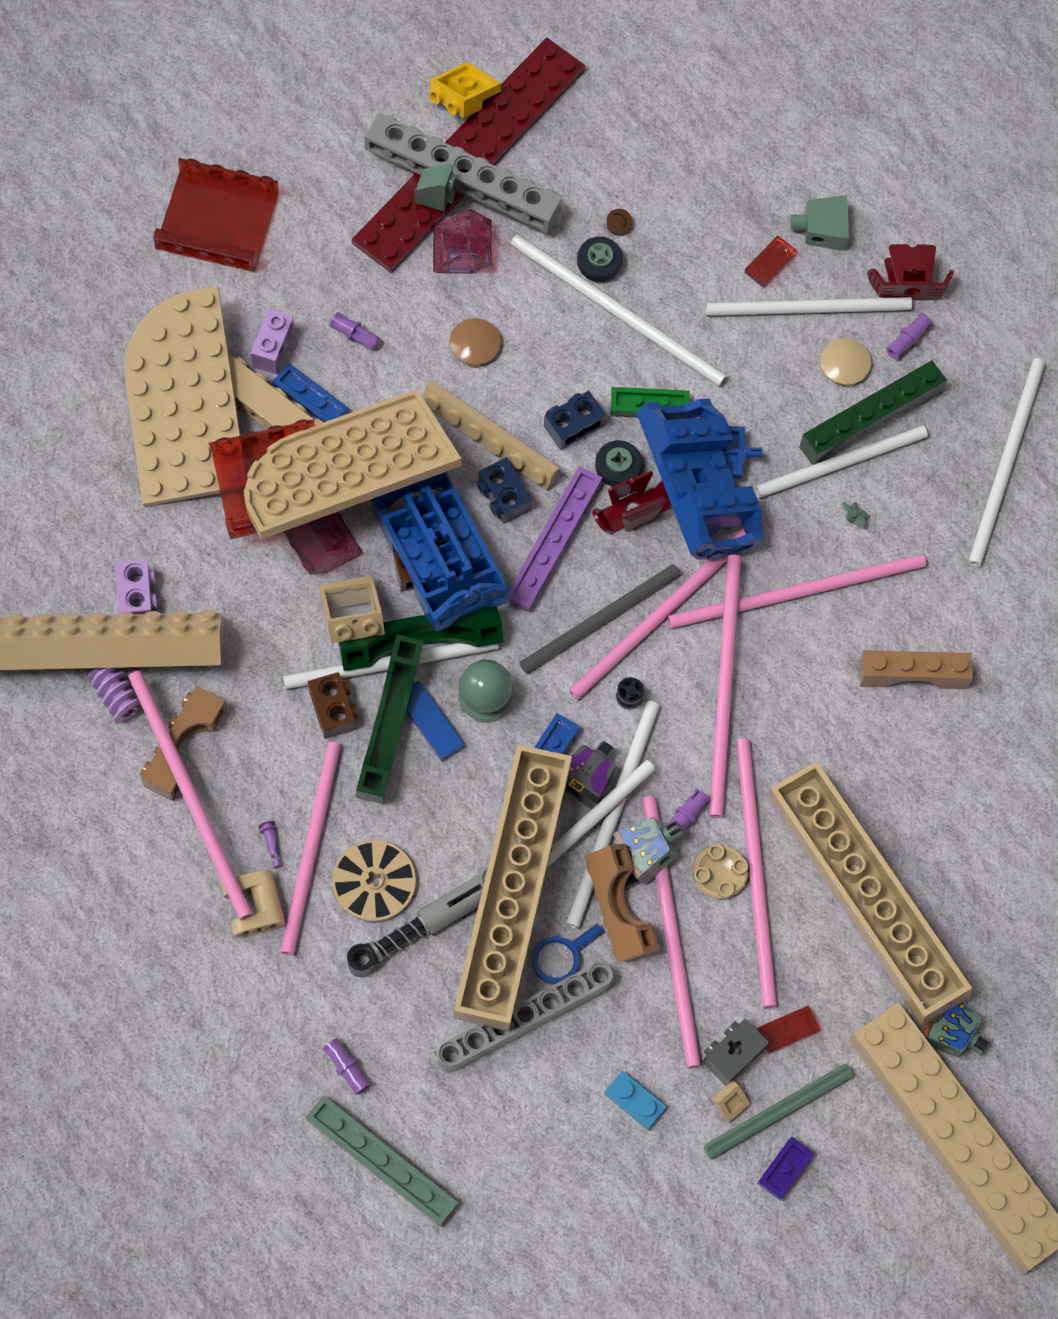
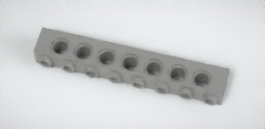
[365,113,562,233]

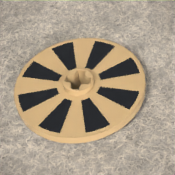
[332,840,416,922]

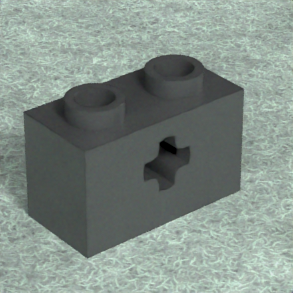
[703,1019,769,1086]

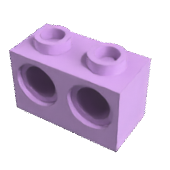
[251,309,294,375]
[115,560,157,614]

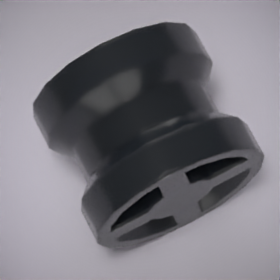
[616,677,644,710]

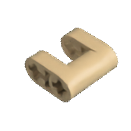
[220,870,286,938]

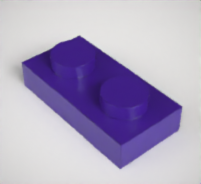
[757,1136,815,1201]

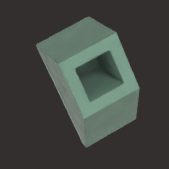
[415,163,456,212]

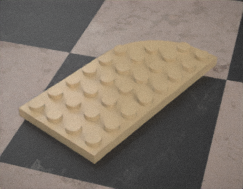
[124,286,247,507]
[244,389,462,539]

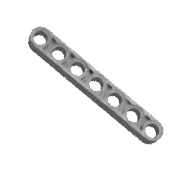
[438,962,613,1072]

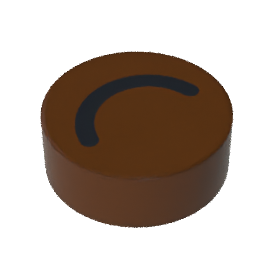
[606,209,632,236]

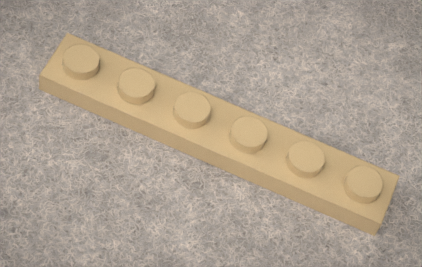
[422,381,559,490]

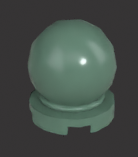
[458,659,513,723]

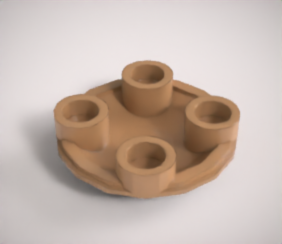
[449,318,501,368]

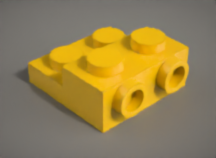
[429,62,501,118]

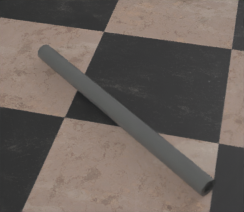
[519,564,680,674]

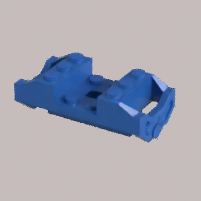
[636,398,765,561]
[371,472,510,632]

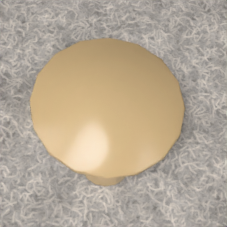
[820,338,871,388]
[693,844,748,899]

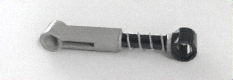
[347,866,488,978]

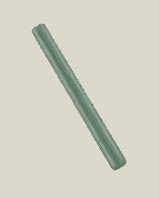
[703,1064,853,1159]

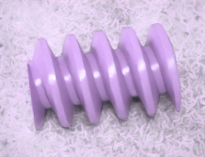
[87,668,140,723]

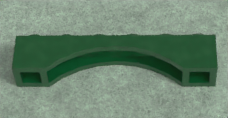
[799,360,947,465]
[338,606,504,671]
[356,634,423,804]

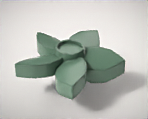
[841,501,870,527]

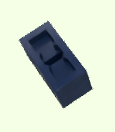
[543,390,606,450]
[476,457,532,524]

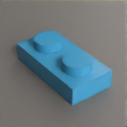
[604,1071,666,1130]

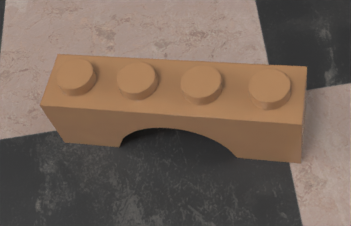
[859,650,973,689]
[140,686,227,801]
[584,843,659,963]

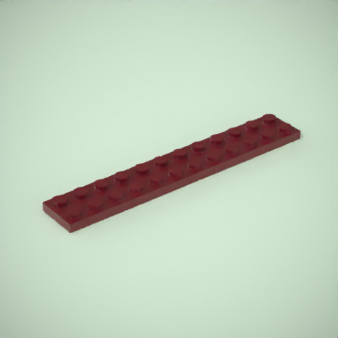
[352,37,585,273]

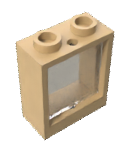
[319,575,385,644]

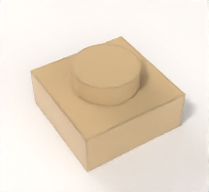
[712,1081,750,1122]

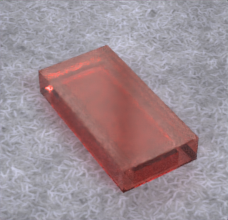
[744,235,797,288]
[757,1005,821,1055]

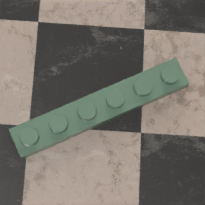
[305,1095,458,1227]

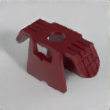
[867,244,955,300]
[592,471,672,534]

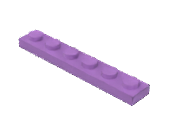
[509,466,603,612]

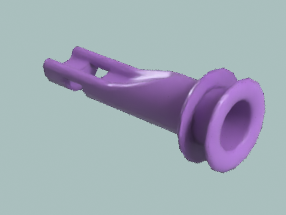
[258,821,280,868]

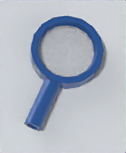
[532,924,603,985]

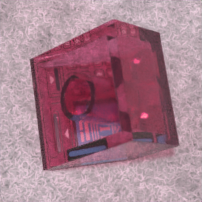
[433,209,492,274]
[284,512,363,575]

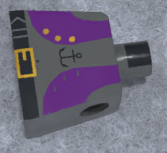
[565,741,615,809]

